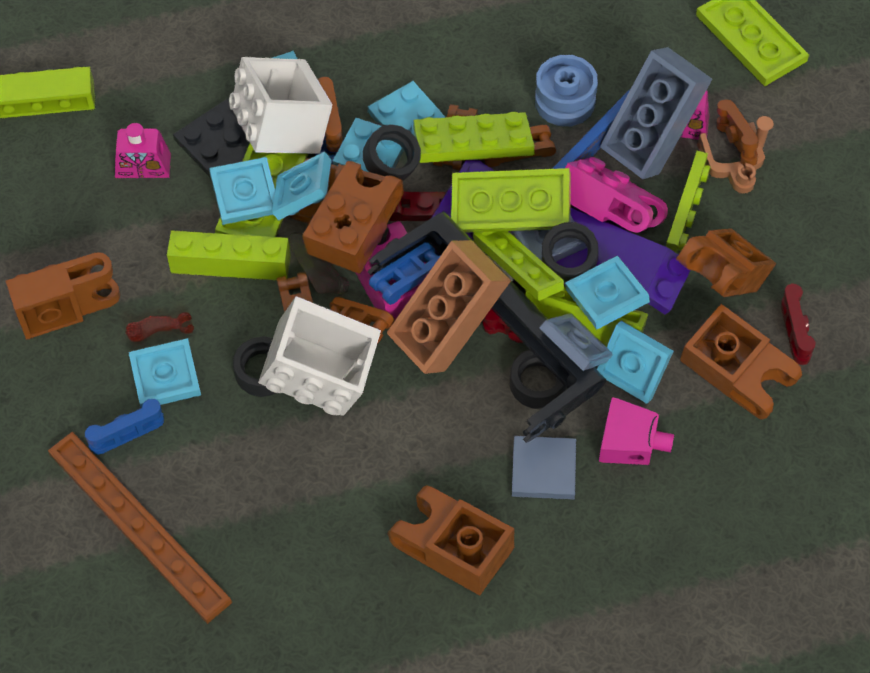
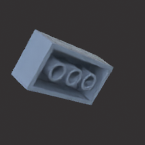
[600,47,712,179]

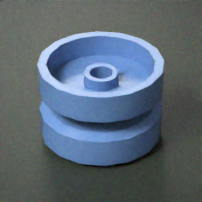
[535,55,598,126]

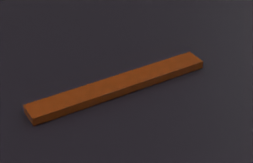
[48,432,232,624]

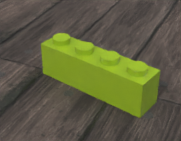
[0,66,95,118]
[167,231,291,280]
[525,287,648,347]

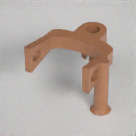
[697,116,774,193]

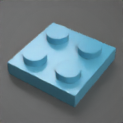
[368,81,445,136]
[333,118,404,172]
[272,151,331,220]
[209,157,275,225]
[565,256,650,329]
[597,321,674,404]
[129,338,201,408]

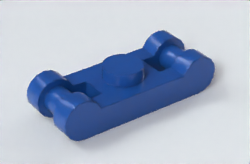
[369,242,441,305]
[85,399,164,455]

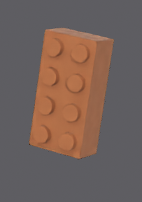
[387,240,511,374]

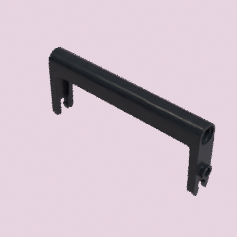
[367,212,606,443]

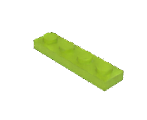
[666,151,711,254]
[473,231,564,301]

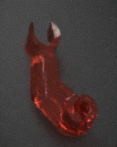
[126,312,194,342]

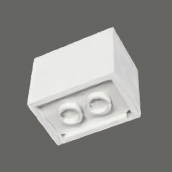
[229,57,333,154]
[258,296,381,416]

